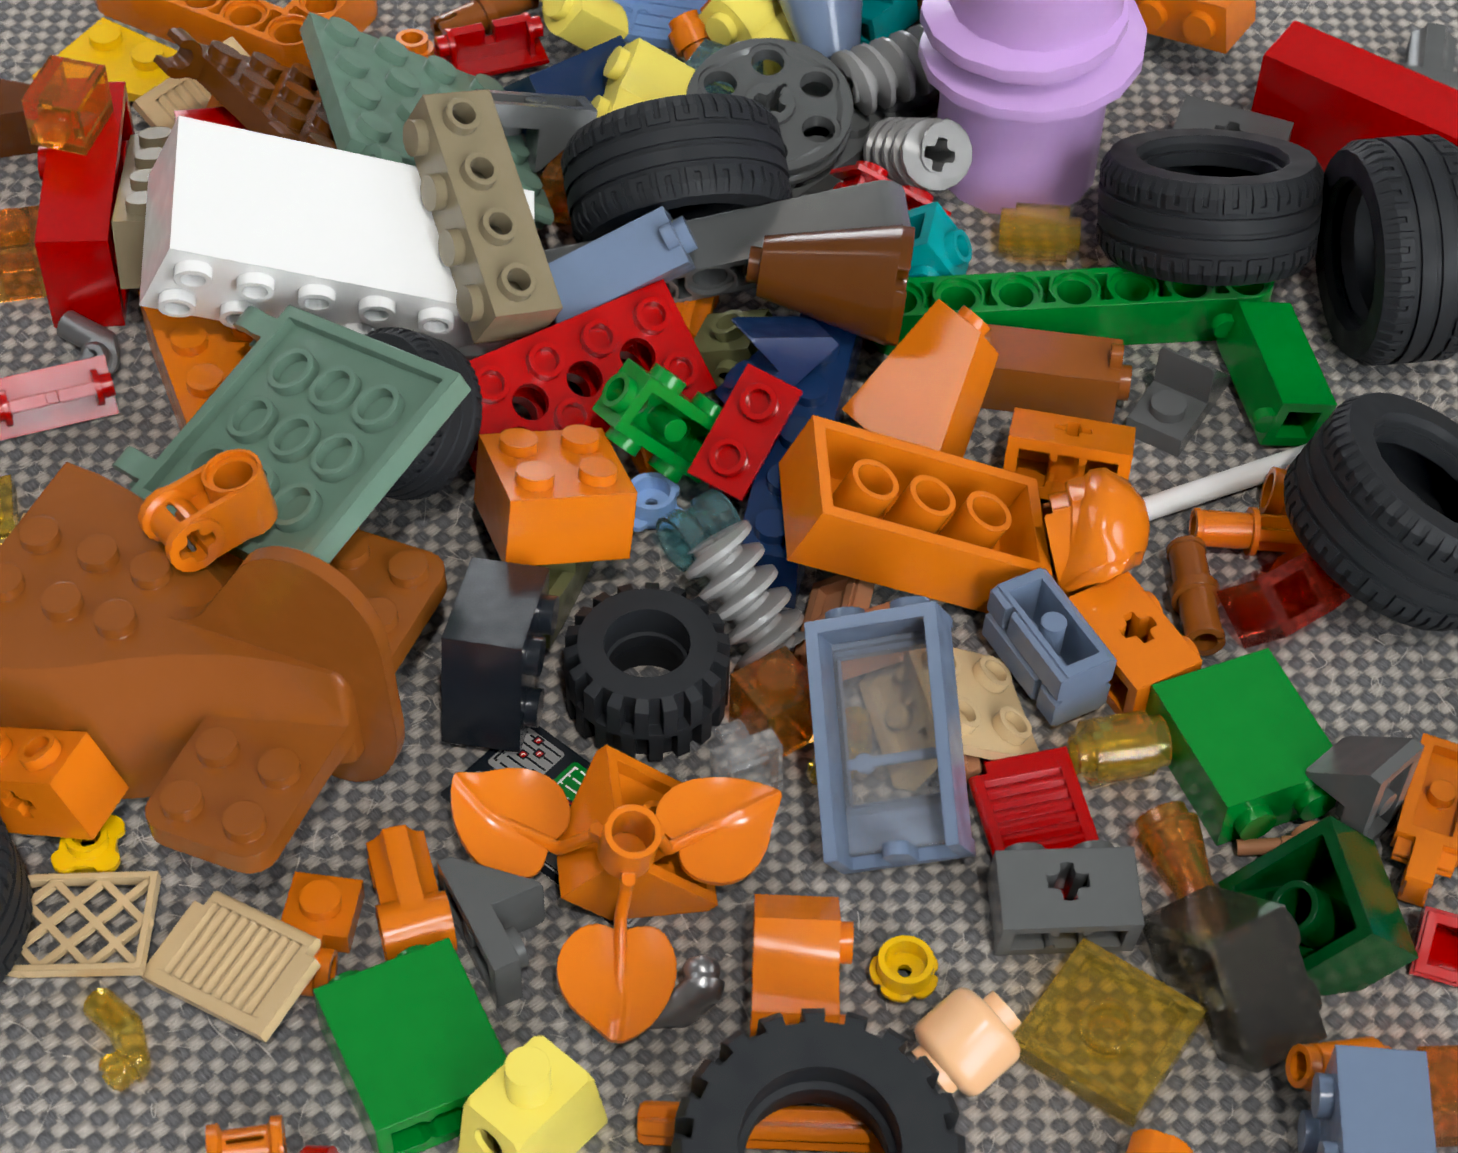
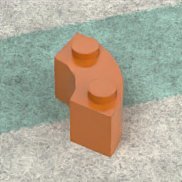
[750,894,854,1037]

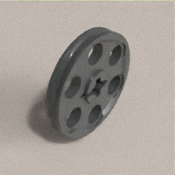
[686,38,853,185]

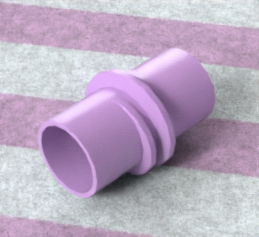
[918,0,1147,218]

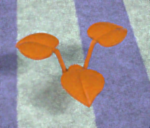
[450,768,782,1044]

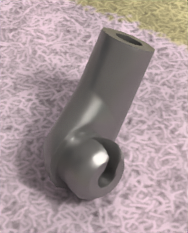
[57,310,120,376]
[650,956,725,1028]

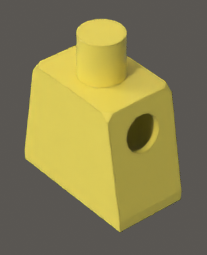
[458,1035,607,1153]

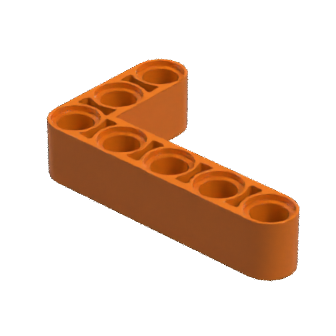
[95,0,378,69]

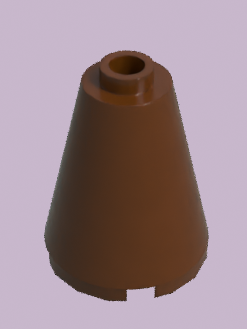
[746,224,915,346]

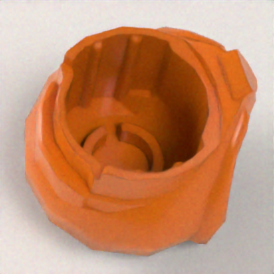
[1041,467,1150,597]

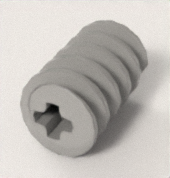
[830,24,934,116]
[863,117,972,190]
[684,520,805,669]

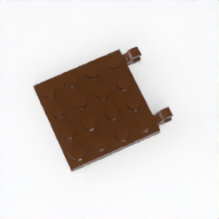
[153,28,337,149]

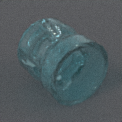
[656,489,741,572]

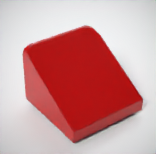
[1408,906,1458,988]

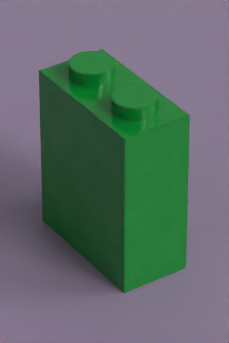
[1142,648,1336,846]
[313,937,507,1153]

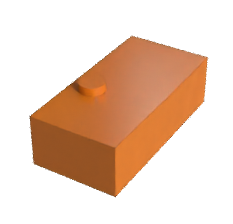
[779,415,1053,613]

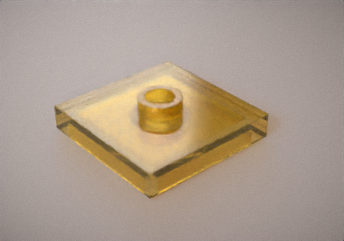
[1014,938,1208,1127]

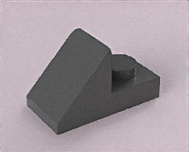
[475,89,597,172]
[1126,347,1231,457]
[1305,736,1425,842]
[437,856,545,1008]

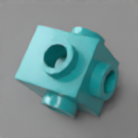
[908,201,972,277]

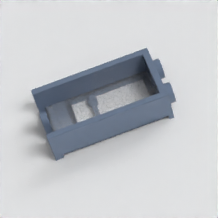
[804,596,976,874]

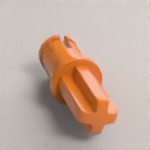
[1188,507,1308,556]

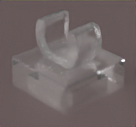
[710,719,783,790]

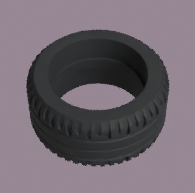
[364,327,482,501]

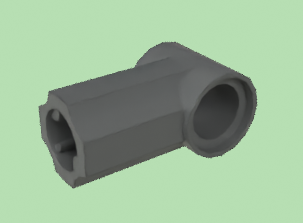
[1404,23,1458,90]

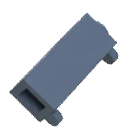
[548,206,699,324]

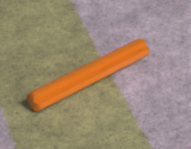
[637,1100,885,1153]

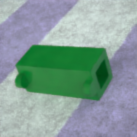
[1210,301,1337,446]

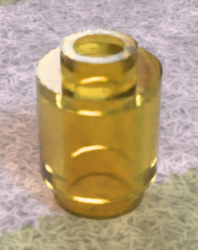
[999,203,1082,263]
[1067,710,1172,786]

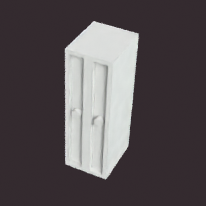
[139,116,535,360]

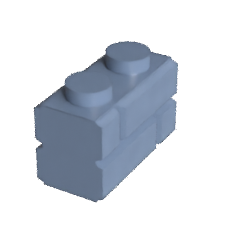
[982,568,1117,726]

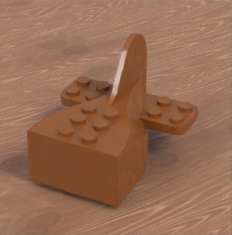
[0,462,448,874]

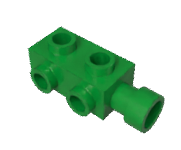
[592,358,722,484]

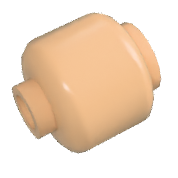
[912,987,1021,1097]

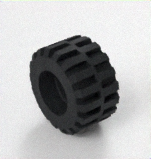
[563,582,730,762]

